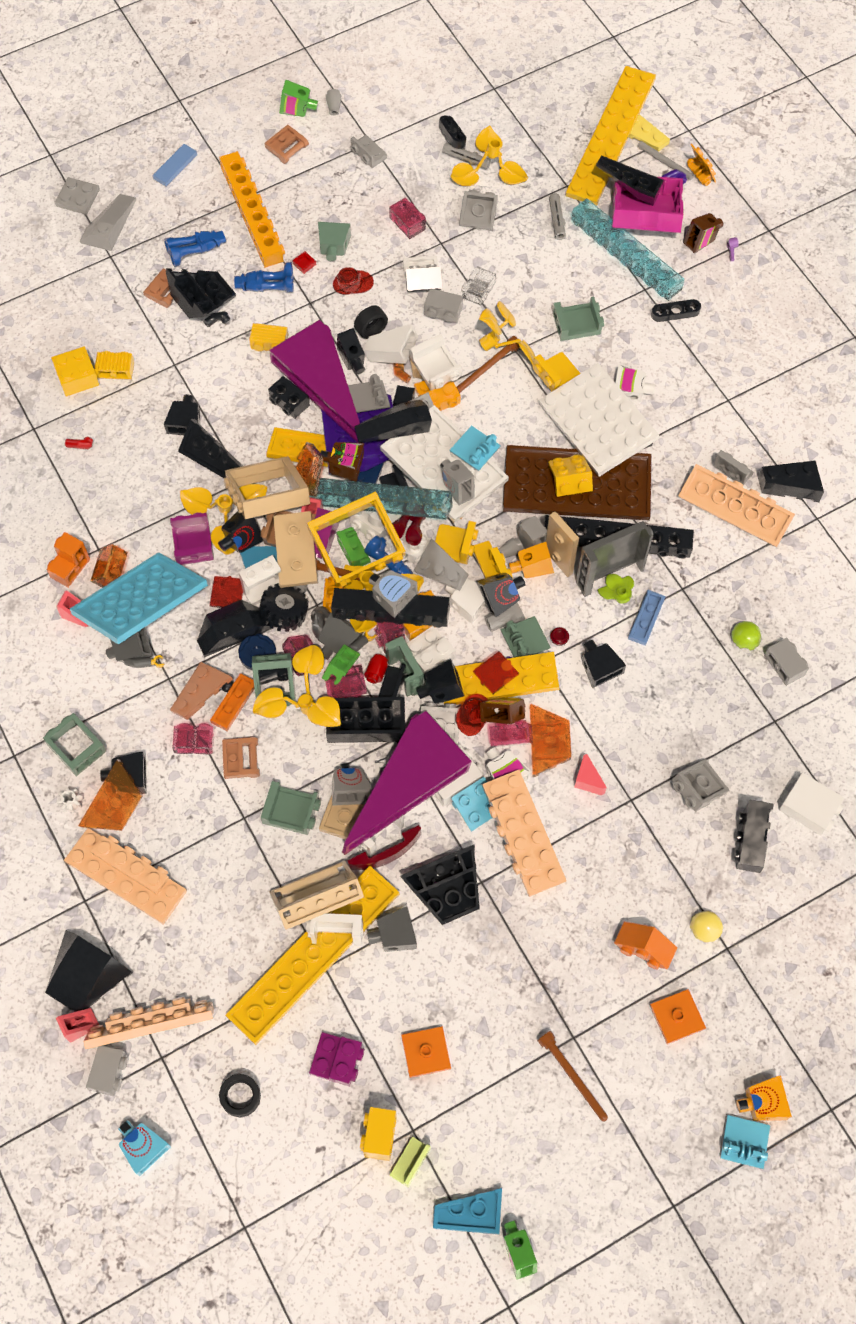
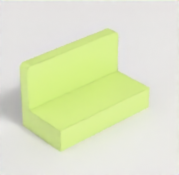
[390,1137,431,1187]

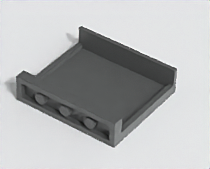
[576,521,653,597]

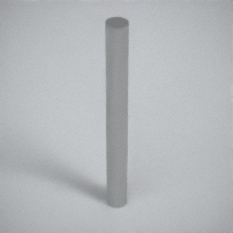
[637,141,694,180]

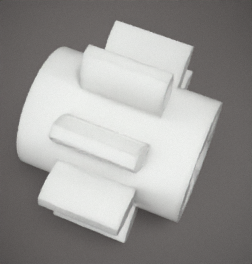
[57,788,83,813]

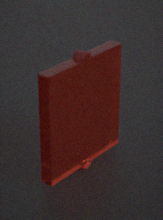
[210,576,243,608]
[473,651,519,695]

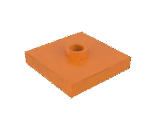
[650,989,706,1045]
[401,1026,451,1078]

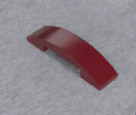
[347,825,421,870]

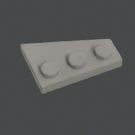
[414,538,469,591]

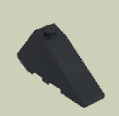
[596,155,664,205]
[354,400,432,443]

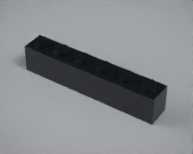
[331,588,450,628]

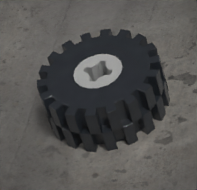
[259,583,308,632]

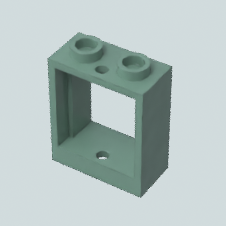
[252,653,296,706]
[43,713,107,777]

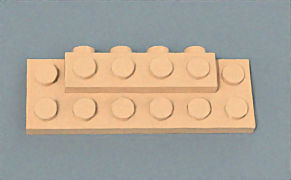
[678,464,795,547]
[482,770,567,897]
[64,828,187,925]
[83,997,214,1049]

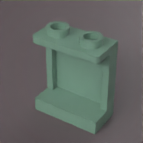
[552,297,604,341]
[385,636,424,697]
[260,781,321,835]

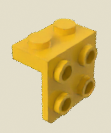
[533,352,581,392]
[548,455,593,497]
[435,521,479,564]

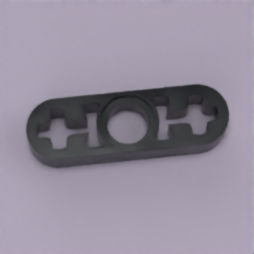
[439,115,467,149]
[651,299,701,322]

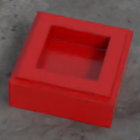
[292,251,317,274]

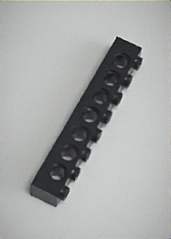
[544,515,694,559]

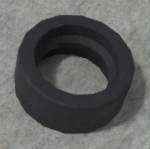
[354,305,388,339]
[219,1074,261,1118]

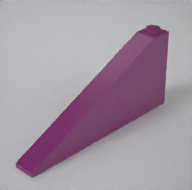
[269,320,360,443]
[342,711,472,855]

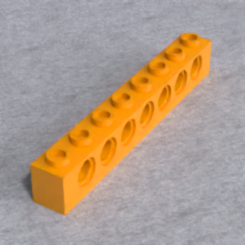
[219,151,285,268]

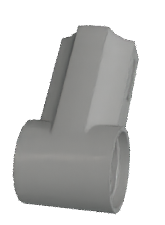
[485,602,525,632]

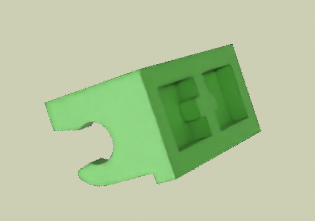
[336,527,371,566]
[322,644,360,685]

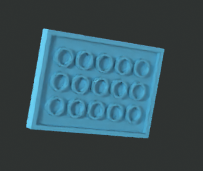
[70,552,208,644]

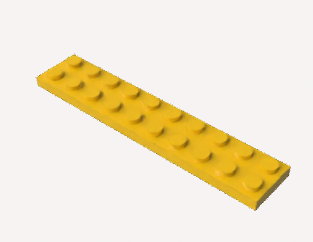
[566,66,656,206]
[225,866,400,1045]

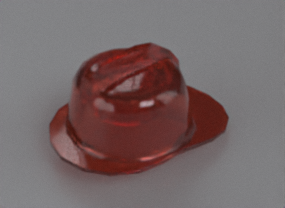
[333,267,374,295]
[456,694,488,736]

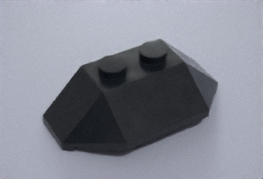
[197,600,271,658]

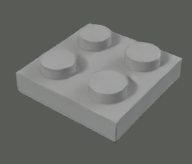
[55,177,100,215]

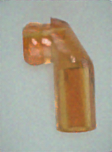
[393,363,411,383]

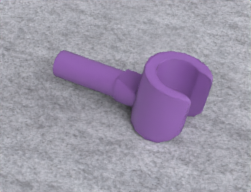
[727,237,739,261]

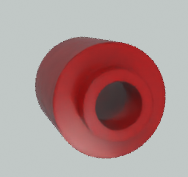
[364,654,388,684]

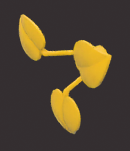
[450,125,528,186]
[479,301,536,366]
[180,484,267,555]
[344,564,424,633]
[253,645,341,727]

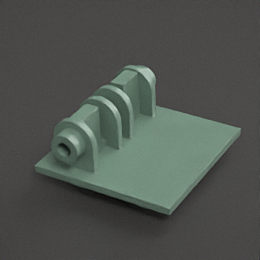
[500,616,551,658]

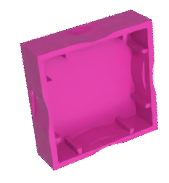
[612,177,684,233]

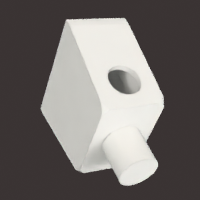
[445,579,486,624]

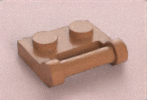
[264,124,309,164]
[143,268,173,308]
[222,737,260,779]

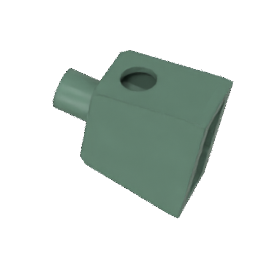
[318,222,351,261]

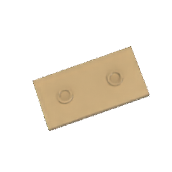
[274,511,318,588]
[546,512,579,577]

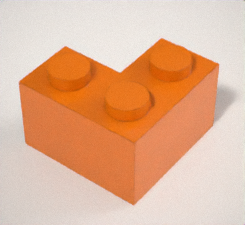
[46,532,90,588]
[614,921,678,970]

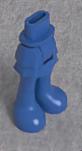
[164,230,226,267]
[234,262,294,292]
[364,535,413,574]

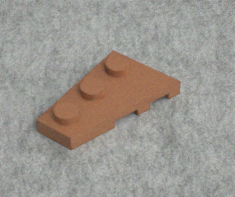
[170,662,233,720]

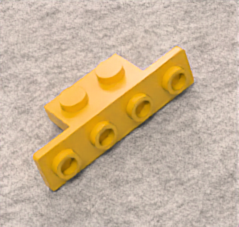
[473,541,512,578]

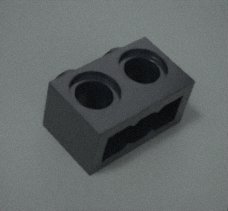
[268,376,310,419]

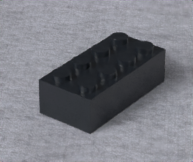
[326,697,405,743]

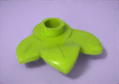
[597,574,634,604]

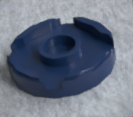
[238,634,276,670]

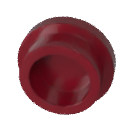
[550,627,569,646]

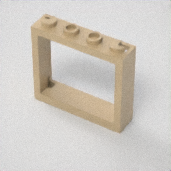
[224,456,310,519]
[269,861,364,930]

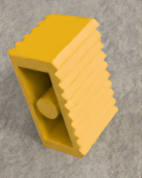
[249,323,289,351]
[94,351,134,380]

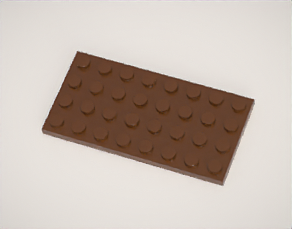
[503,445,652,521]

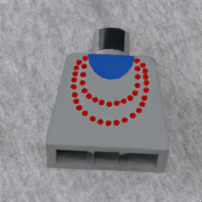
[440,459,475,505]
[332,763,372,806]

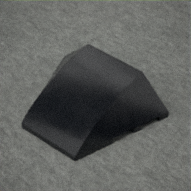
[166,268,236,319]
[400,844,480,925]
[45,930,133,1012]

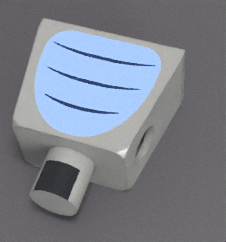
[369,570,418,618]

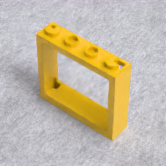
[307,492,406,587]

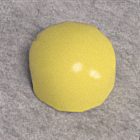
[690,911,723,943]

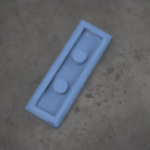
[153,144,197,186]
[628,590,666,646]

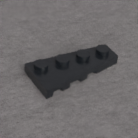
[178,419,243,478]

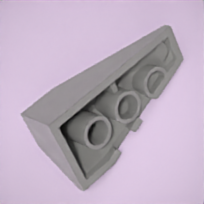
[80,194,136,251]

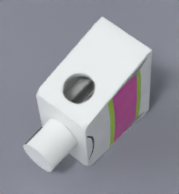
[616,364,655,403]
[486,747,531,782]

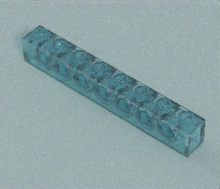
[571,198,685,301]
[307,477,453,519]

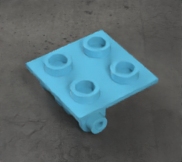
[449,425,501,471]
[451,777,492,832]
[720,1115,770,1169]

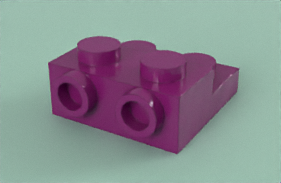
[309,1032,365,1087]

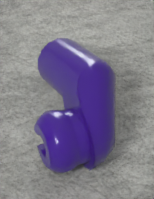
[662,169,687,184]

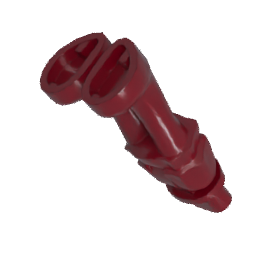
[392,493,429,546]

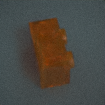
[90,544,128,588]

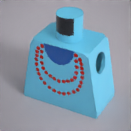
[118,1120,171,1177]

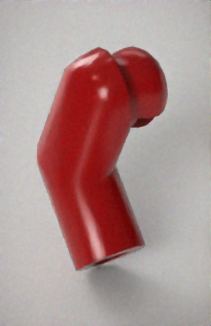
[65,436,93,450]

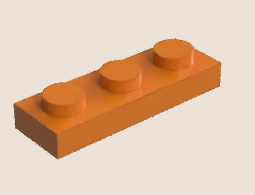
[210,673,255,732]

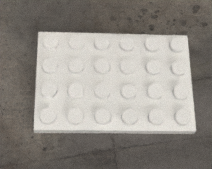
[539,363,659,477]
[380,405,509,523]

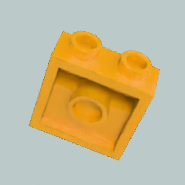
[414,381,461,411]

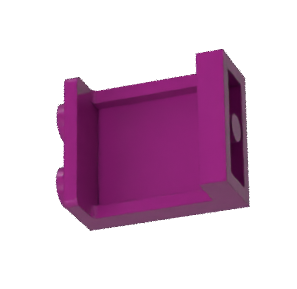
[170,513,214,565]

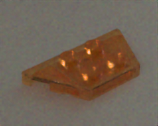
[294,442,324,497]
[530,704,571,777]
[78,759,143,831]

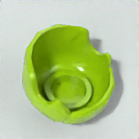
[731,621,762,651]

